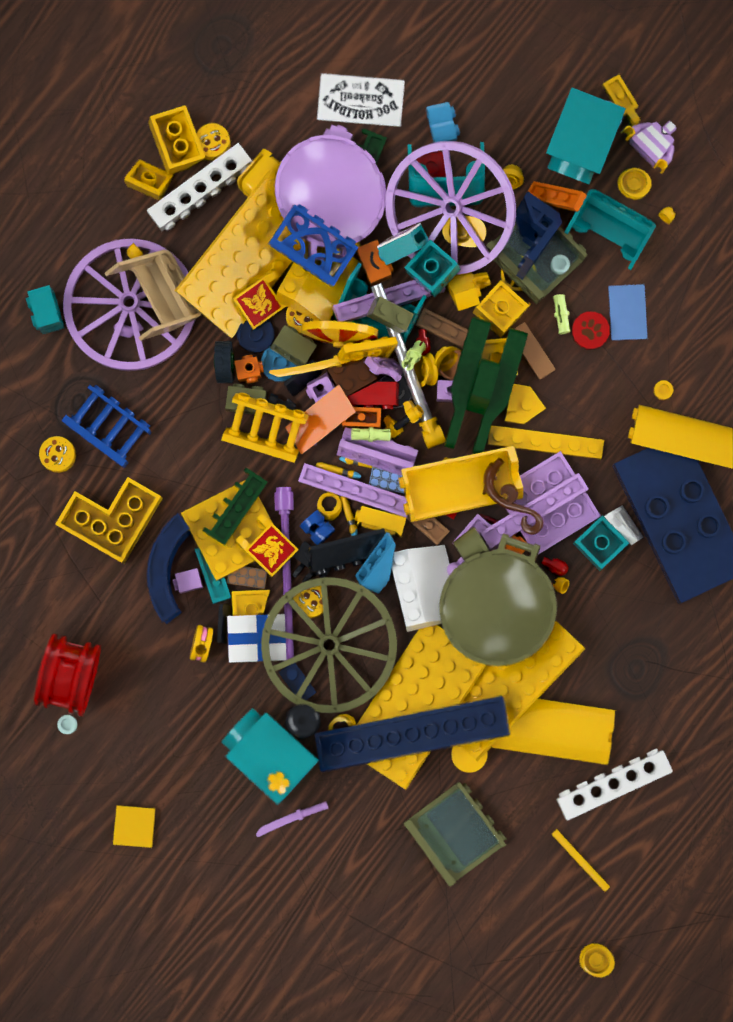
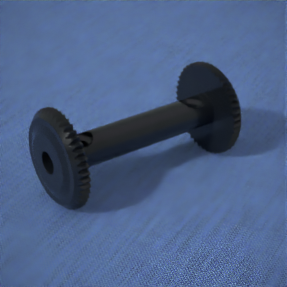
[285,704,321,738]

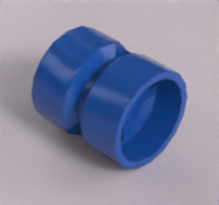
[300,510,335,545]

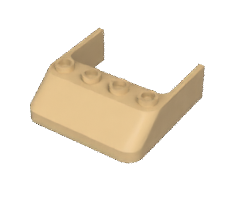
[105,250,201,341]

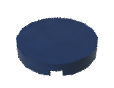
[237,320,274,353]

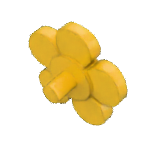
[268,772,289,794]

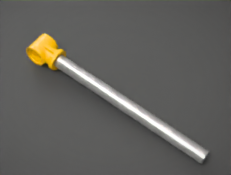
[371,283,445,449]

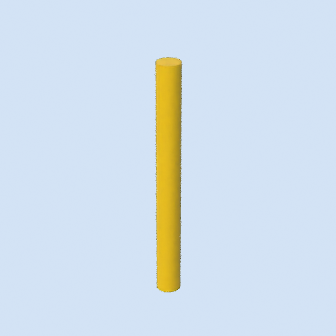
[551,829,610,892]

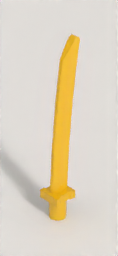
[269,355,350,377]

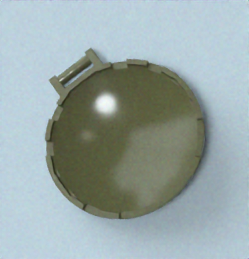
[439,533,557,666]

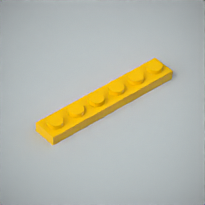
[488,425,604,460]

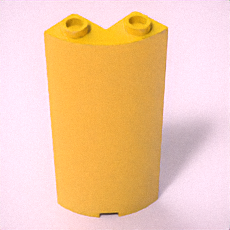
[628,405,733,469]
[398,446,523,522]
[492,699,615,765]

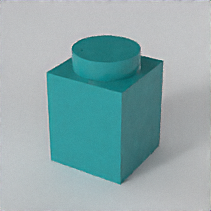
[546,88,626,185]
[221,708,319,805]

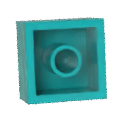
[404,239,461,297]
[26,285,65,334]
[573,515,629,571]

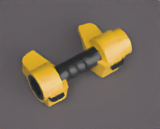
[384,400,424,439]

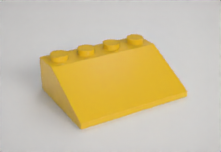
[276,241,361,321]

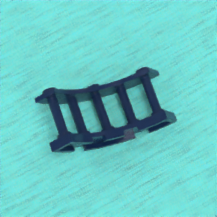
[147,513,191,624]

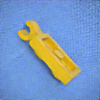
[602,75,640,126]

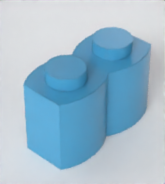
[426,102,460,143]

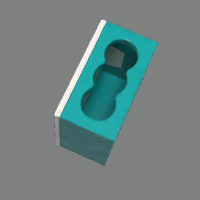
[377,223,429,265]

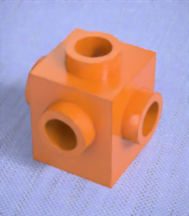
[234,355,264,384]

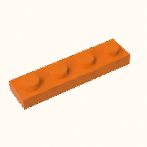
[528,181,587,212]

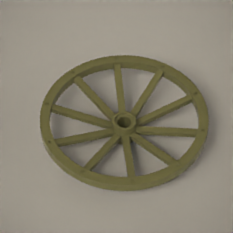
[261,577,397,713]

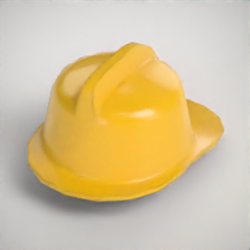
[442,215,487,247]

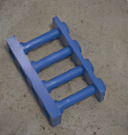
[61,385,151,468]

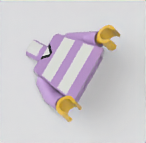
[621,121,676,174]

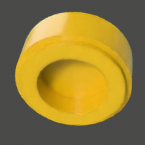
[654,380,673,400]

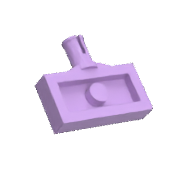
[364,356,403,382]

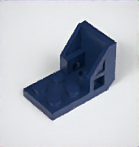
[515,192,562,280]

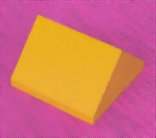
[124,159,173,201]

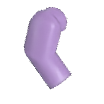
[114,321,143,338]

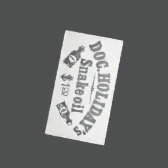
[317,74,404,127]

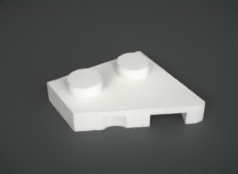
[605,505,643,545]

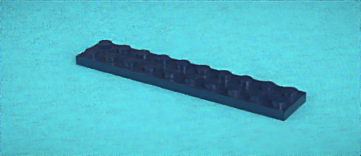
[315,696,510,772]

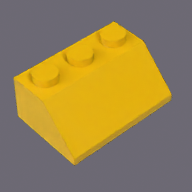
[148,105,205,175]

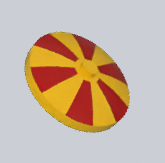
[301,321,378,348]

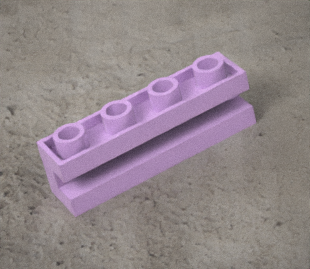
[337,427,418,476]

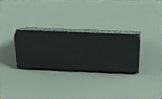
[284,360,322,396]
[217,604,232,644]

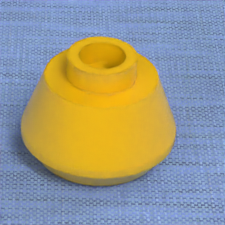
[503,164,524,189]

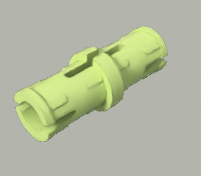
[553,294,571,334]
[402,340,426,371]
[351,427,391,442]

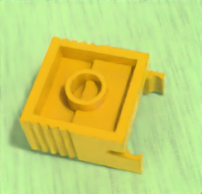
[473,279,531,338]

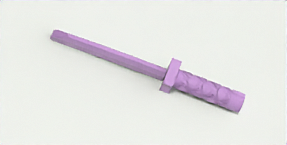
[256,801,329,837]

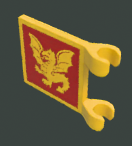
[232,269,287,330]
[235,514,299,577]

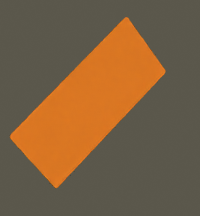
[285,385,356,454]

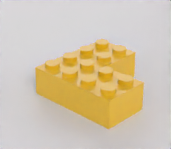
[55,477,163,564]

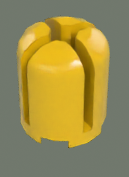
[237,148,282,197]

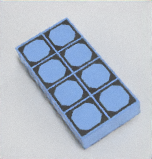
[369,467,404,494]

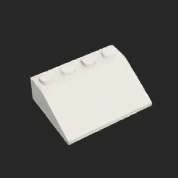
[391,545,450,632]

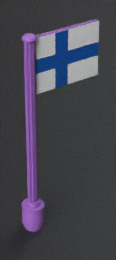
[227,487,294,663]

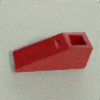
[347,382,399,410]

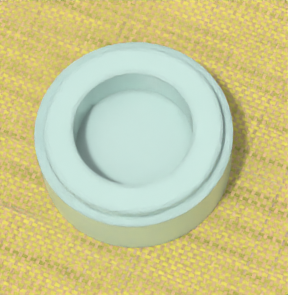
[550,254,570,275]
[57,715,78,734]

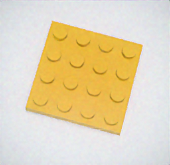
[181,480,274,581]

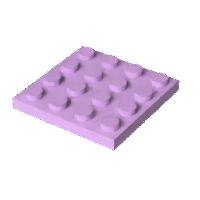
[506,451,601,554]

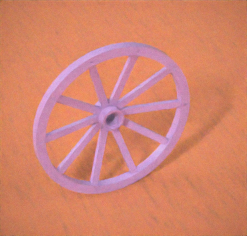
[385,141,516,274]
[63,239,195,371]

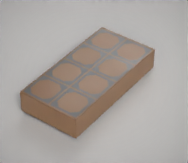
[227,567,267,589]

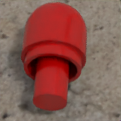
[415,329,431,356]
[542,557,568,576]

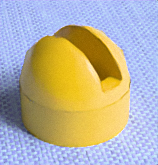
[659,207,676,224]
[127,243,143,259]
[553,577,569,594]

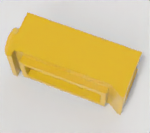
[354,506,406,538]

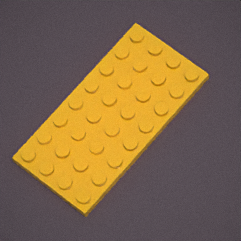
[174,171,306,338]
[461,620,585,761]
[357,625,486,790]

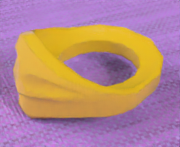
[317,492,342,521]
[329,714,356,731]

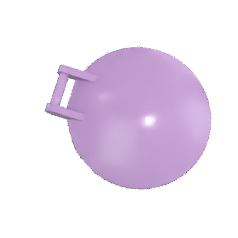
[275,135,386,264]

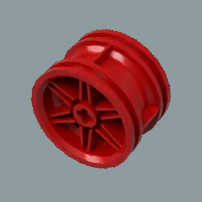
[34,633,101,717]

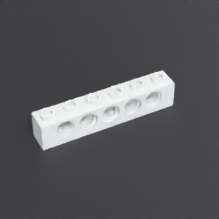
[147,143,252,232]
[556,749,673,821]

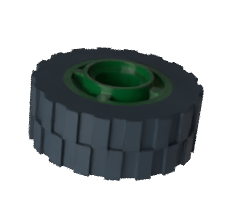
[214,341,235,383]

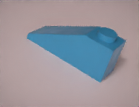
[355,532,396,594]

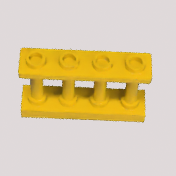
[221,393,309,463]

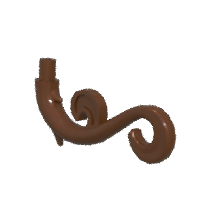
[482,458,543,535]

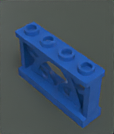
[268,204,359,287]

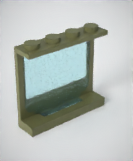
[486,222,588,305]
[403,782,506,887]

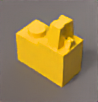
[447,272,491,311]

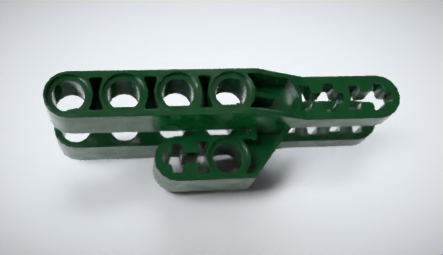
[444,317,528,454]

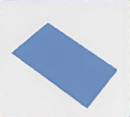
[609,284,648,340]

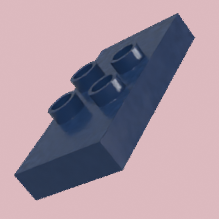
[612,448,733,604]

